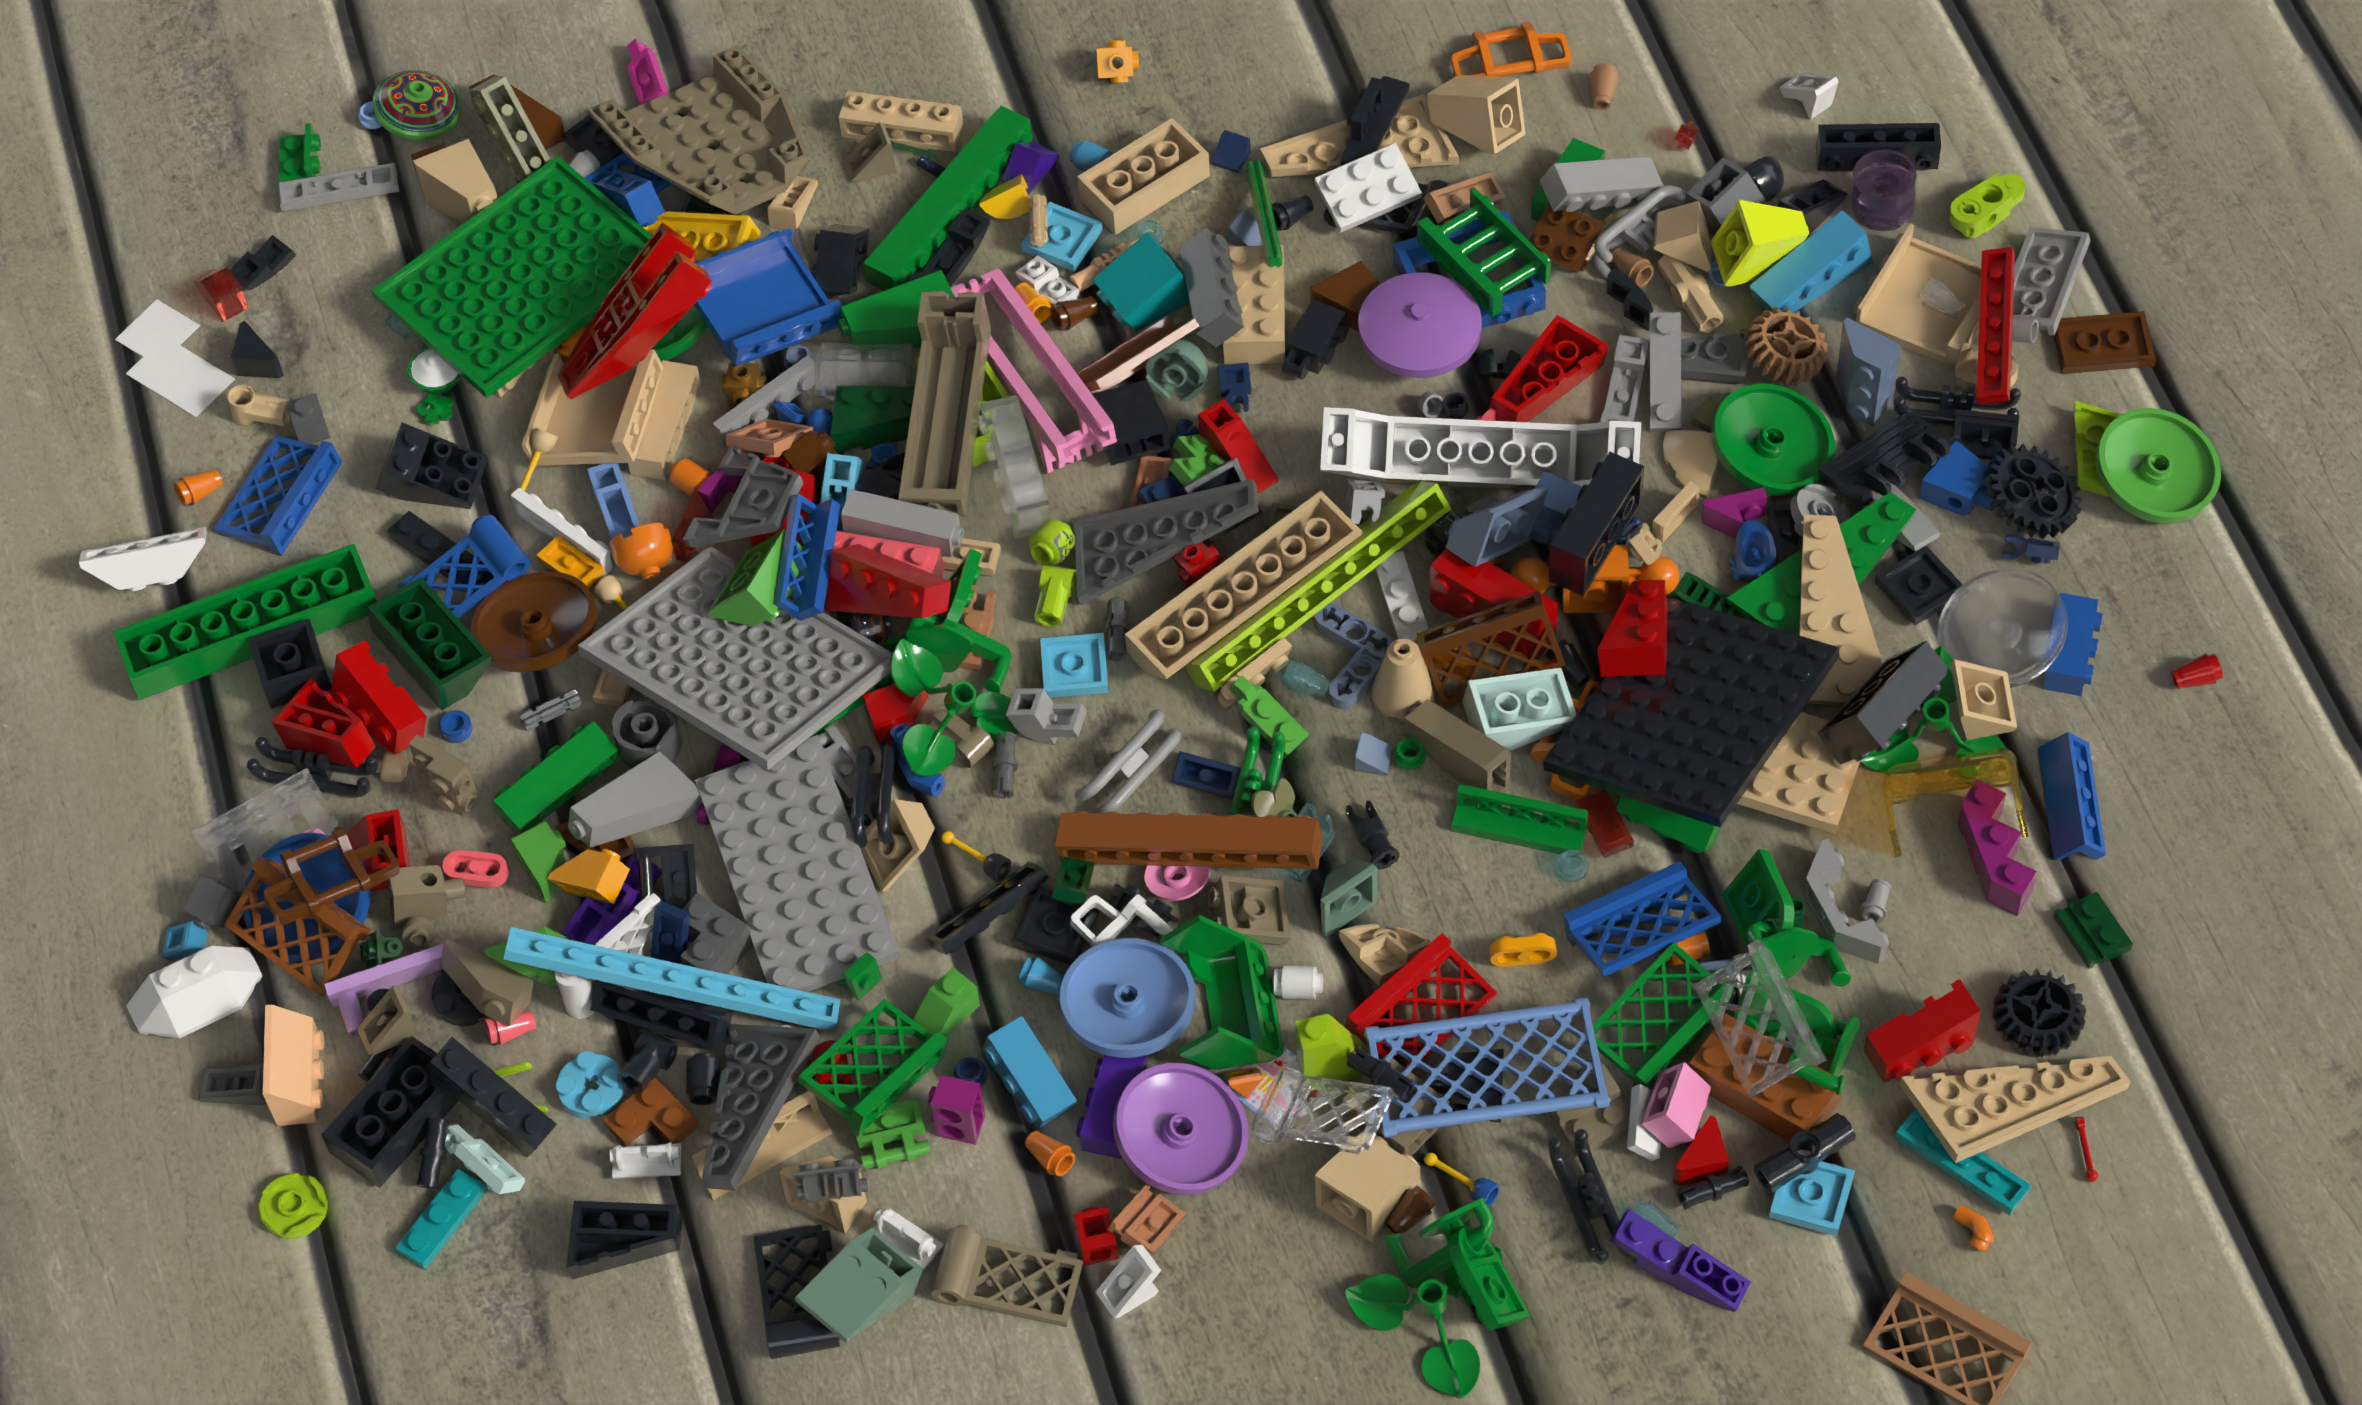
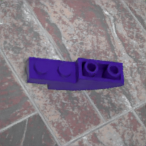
[1610,1209,1751,1312]

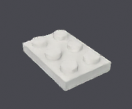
[1314,143,1422,233]

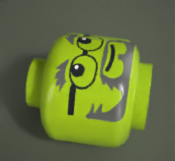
[1029,519,1075,566]

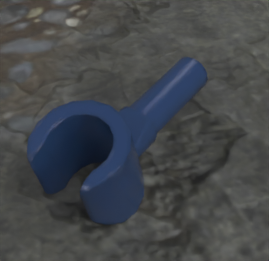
[1162,419,1199,454]

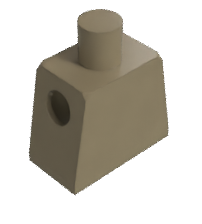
[388,865,465,930]

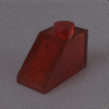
[193,267,248,322]

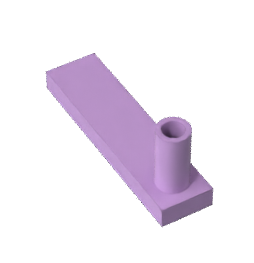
[324,943,444,1036]

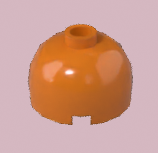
[608,522,674,579]

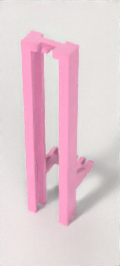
[951,268,1117,474]

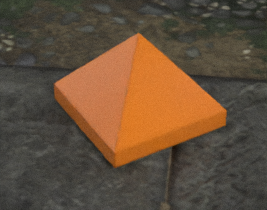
[1225,1067,1263,1099]

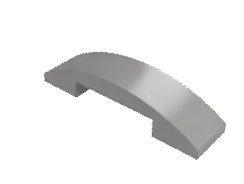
[1600,335,1650,423]

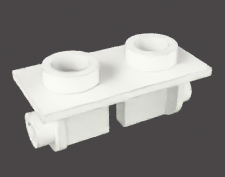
[610,1142,681,1179]
[873,1209,944,1271]

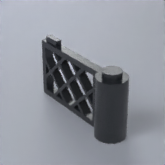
[1323,180,1450,238]
[753,1224,841,1359]

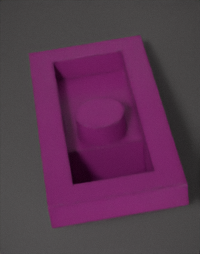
[1701,488,1767,539]

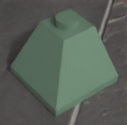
[1320,859,1378,938]

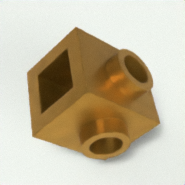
[721,362,767,410]

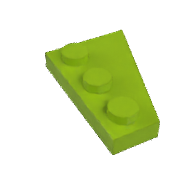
[2073,401,2122,497]

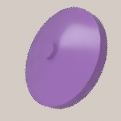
[1358,273,1482,378]
[1113,1063,1249,1195]

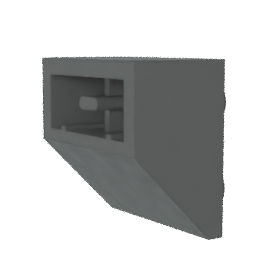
[1685,157,1768,235]

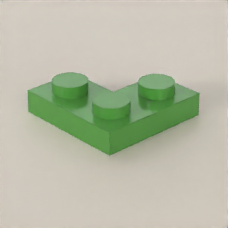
[1169,434,1226,485]

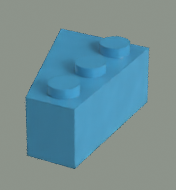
[981,1016,1077,1129]

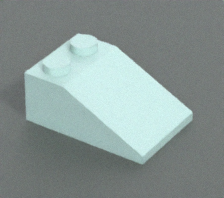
[1462,668,1577,751]

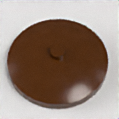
[471,571,598,672]

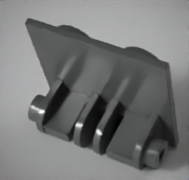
[792,1159,868,1203]

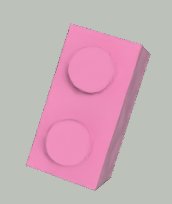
[1642,1062,1711,1148]

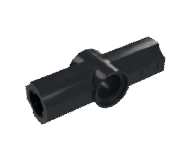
[1753,1113,1856,1193]

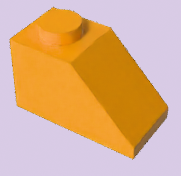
[547,849,630,904]

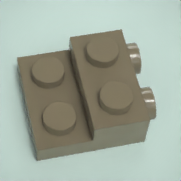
[409,735,479,816]
[1208,875,1291,945]
[1543,1064,1630,1158]

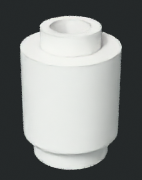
[1274,965,1323,1000]

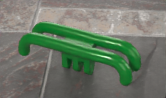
[1229,727,1285,817]

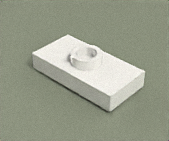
[1627,1084,1661,1161]

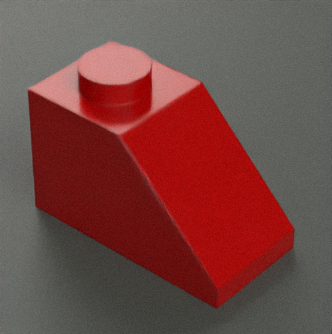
[863,684,929,742]

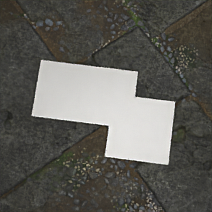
[115,299,235,417]

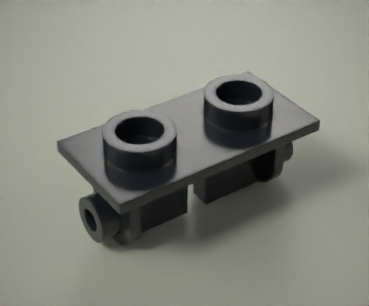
[1109,883,1179,937]

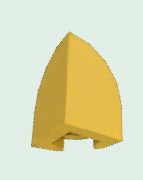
[979,174,1030,220]

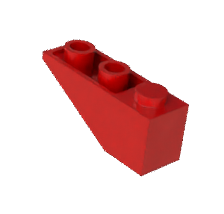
[1198,399,1279,494]

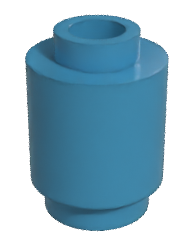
[1070,141,1114,172]

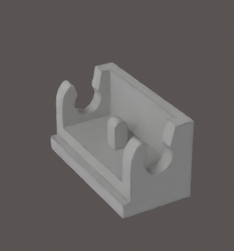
[1344,479,1385,524]

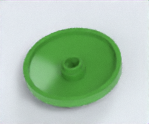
[2095,408,2221,524]

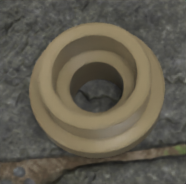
[402,917,436,948]

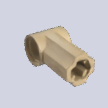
[227,385,290,426]

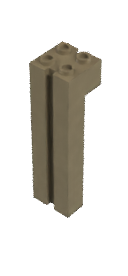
[898,291,991,517]

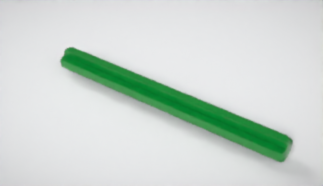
[1246,160,1283,268]

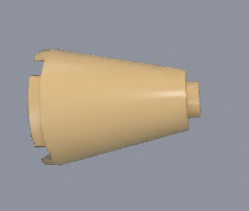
[1371,639,1436,722]

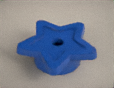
[865,443,897,469]

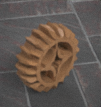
[1744,307,1828,386]

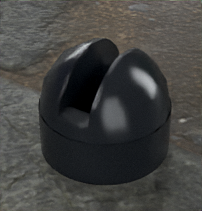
[1443,392,1469,419]

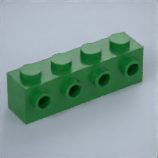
[493,721,619,836]

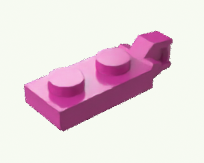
[626,39,669,105]

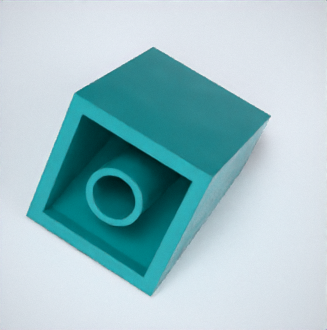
[1093,232,1190,331]

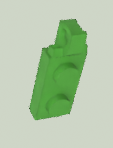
[1229,676,1309,758]

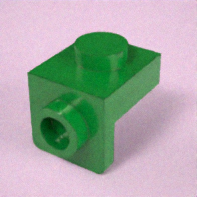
[837,952,882,1001]

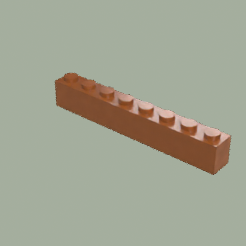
[1055,811,1323,869]

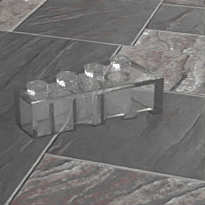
[977,395,1050,539]

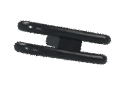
[1893,376,2021,425]
[247,737,378,798]
[851,742,900,848]
[1548,1129,1630,1265]

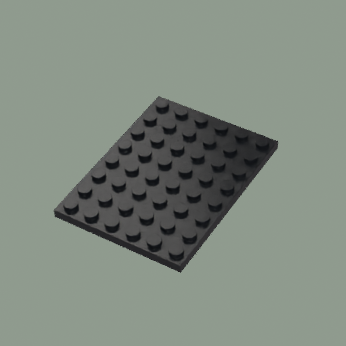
[1543,596,1840,827]

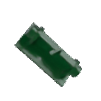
[360,931,403,969]

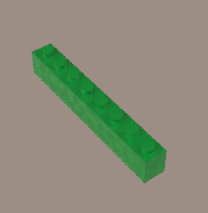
[863,105,1033,291]

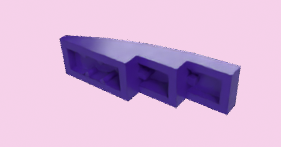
[560,853,662,945]

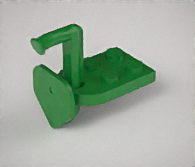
[906,549,1012,693]
[1722,849,1851,987]
[1734,972,1860,1095]
[1382,1198,1531,1331]

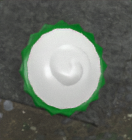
[406,347,461,394]

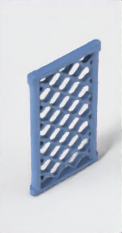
[1364,997,1610,1138]

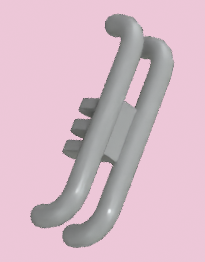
[1593,185,1687,278]
[1075,709,1181,814]

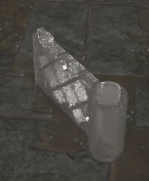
[1251,1067,1395,1154]

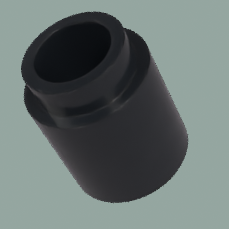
[686,1052,720,1105]

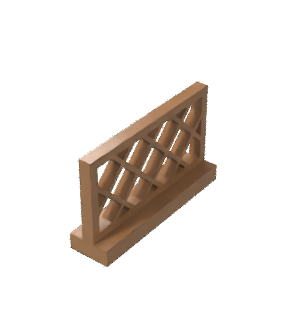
[1863,1272,2031,1405]

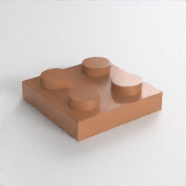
[726,419,813,458]

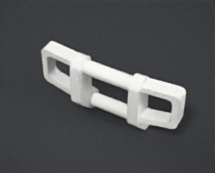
[1070,894,1178,954]

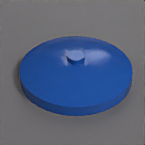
[243,833,371,964]

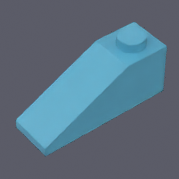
[820,453,865,532]

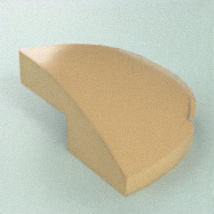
[1663,430,1719,499]
[1339,924,1432,986]

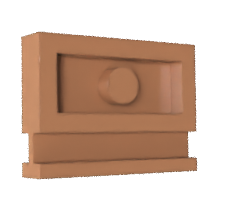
[1108,1184,1186,1256]

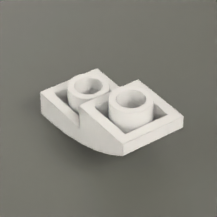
[1016,256,1081,307]

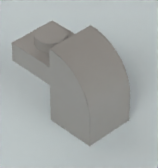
[1006,688,1087,745]

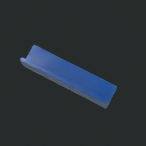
[2038,732,2106,861]

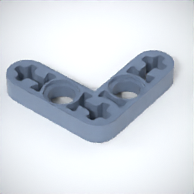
[1314,603,1394,709]

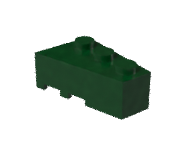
[831,385,915,455]

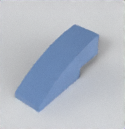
[587,463,640,540]

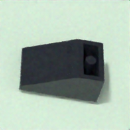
[375,422,488,509]

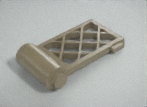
[931,1225,1083,1327]

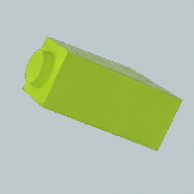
[1295,1014,1365,1089]

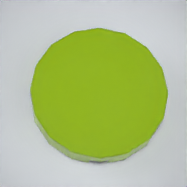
[258,1173,328,1239]

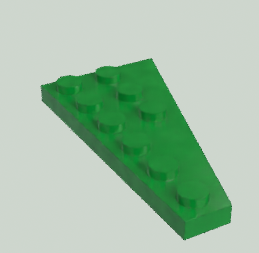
[1726,492,1917,635]

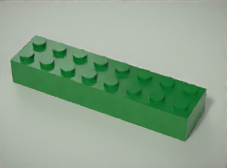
[113,543,377,700]

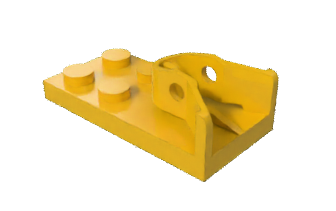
[643,211,761,262]

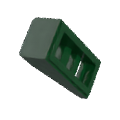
[1672,572,1740,617]

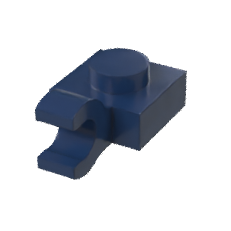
[2002,534,2060,564]

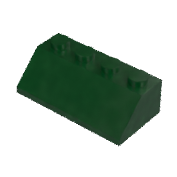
[367,577,492,711]

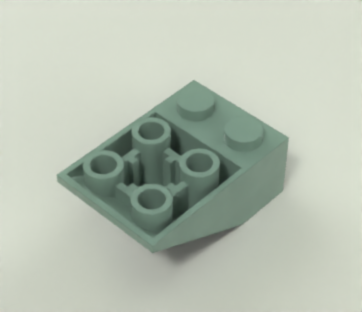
[795,1227,923,1343]

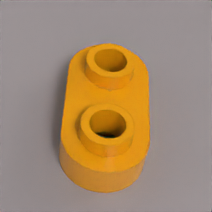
[1489,933,1557,967]

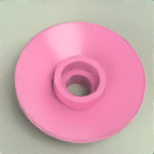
[1144,865,1210,901]

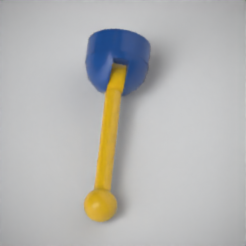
[1424,1152,1500,1207]

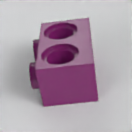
[928,1075,986,1145]

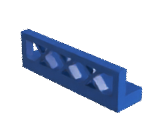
[774,493,841,621]

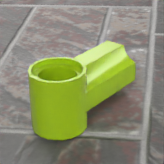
[1034,565,1076,628]

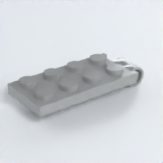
[2012,227,2090,344]

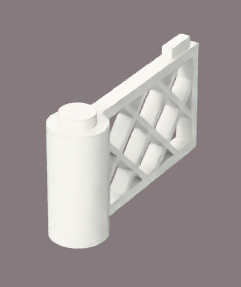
[554,893,661,1019]

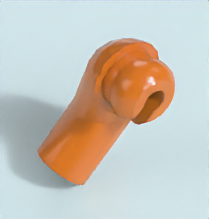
[1953,1204,1994,1252]

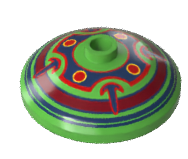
[373,70,461,140]

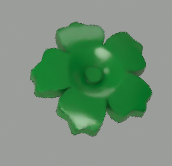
[416,394,454,425]

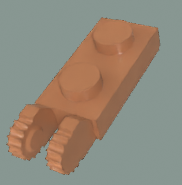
[958,588,996,671]

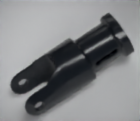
[1345,801,1400,870]

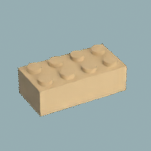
[1077,118,1210,235]
[1223,245,1285,365]

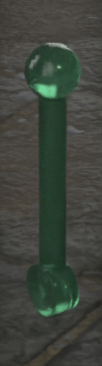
[891,141,937,160]

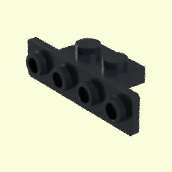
[1340,76,1410,165]

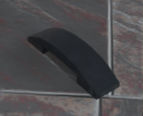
[906,208,990,287]

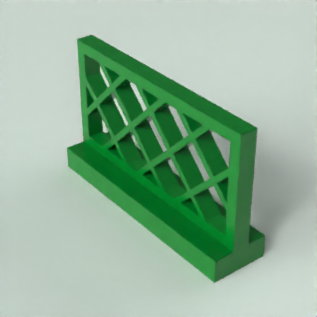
[1593,942,1736,1088]
[797,999,948,1136]

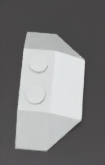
[79,527,207,591]
[126,946,262,1038]

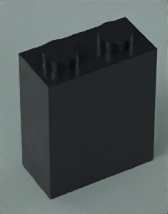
[1092,380,1171,466]

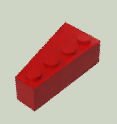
[1489,315,1609,422]
[826,544,951,618]

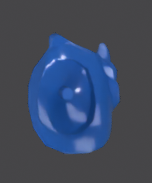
[1730,520,1776,583]

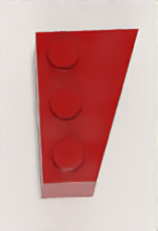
[1598,580,1668,677]
[331,640,427,755]

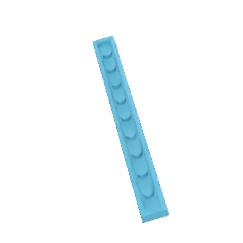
[503,927,841,1032]

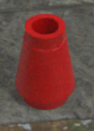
[2171,653,2223,689]

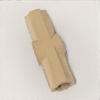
[1657,254,1723,334]

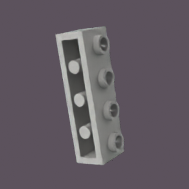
[1540,156,1664,212]

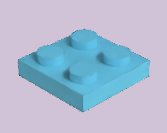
[1021,202,1103,272]
[1040,633,1109,698]
[1769,1161,1855,1236]

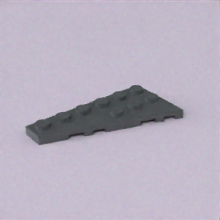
[1074,479,1259,605]
[702,1024,820,1191]

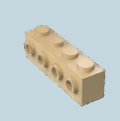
[838,91,963,152]

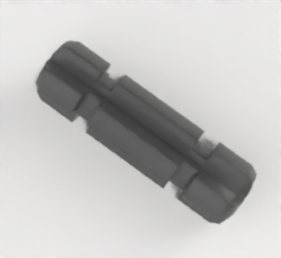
[520,689,582,730]

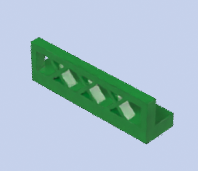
[1451,784,1588,859]

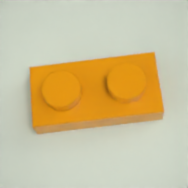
[536,535,605,588]

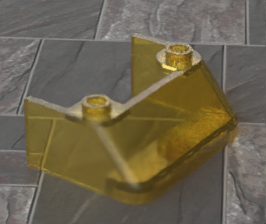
[1883,748,2029,857]

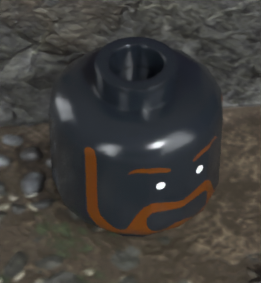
[844,612,893,644]

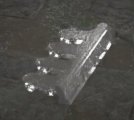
[191,768,339,894]

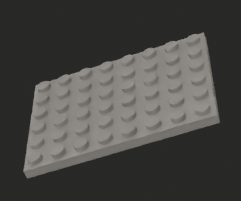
[578,546,893,770]

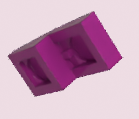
[698,453,748,513]

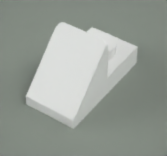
[1779,73,1839,119]
[1095,1245,1161,1318]

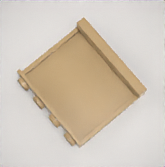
[1853,224,1981,368]
[522,349,663,466]

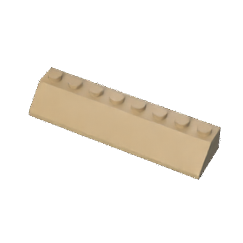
[1125,491,1362,680]

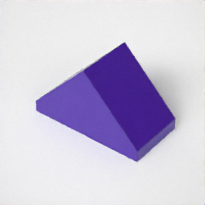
[1002,142,1060,195]

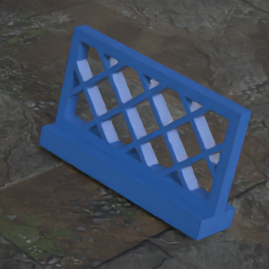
[214,436,343,556]
[1563,861,1721,977]

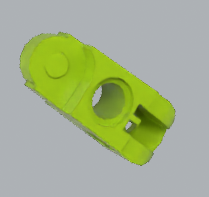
[1948,172,2026,239]

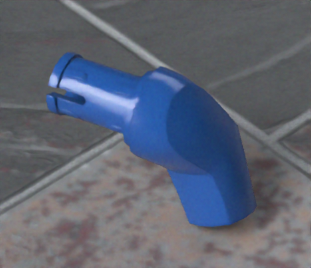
[890,723,945,797]

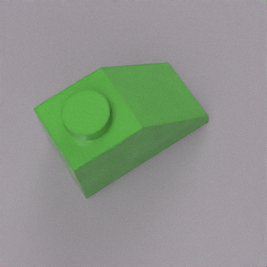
[511,821,566,903]
[913,967,980,1037]

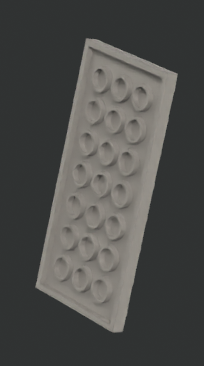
[695,735,901,992]

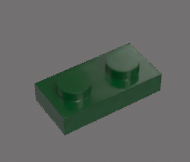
[1052,856,1095,905]

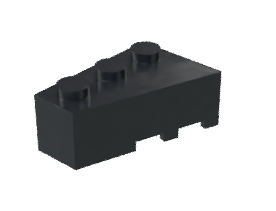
[566,1201,683,1279]

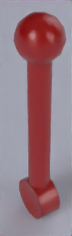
[2075,1116,2098,1183]

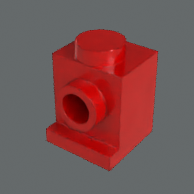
[1074,1207,1118,1266]

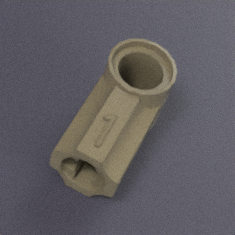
[929,709,994,768]

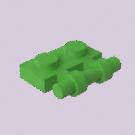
[856,1098,931,1169]

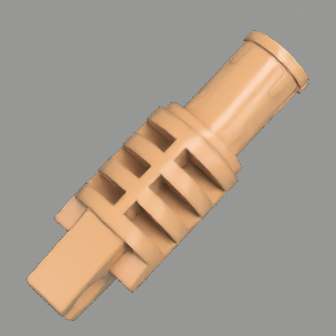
[1069,240,1137,293]

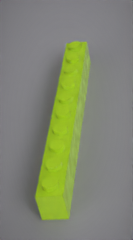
[1185,481,1451,692]

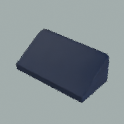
[1171,751,1241,799]

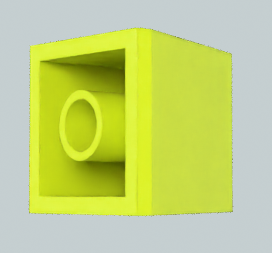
[1711,200,1809,287]

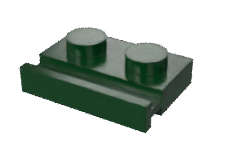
[2054,892,2133,969]

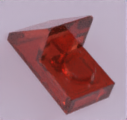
[672,492,714,562]

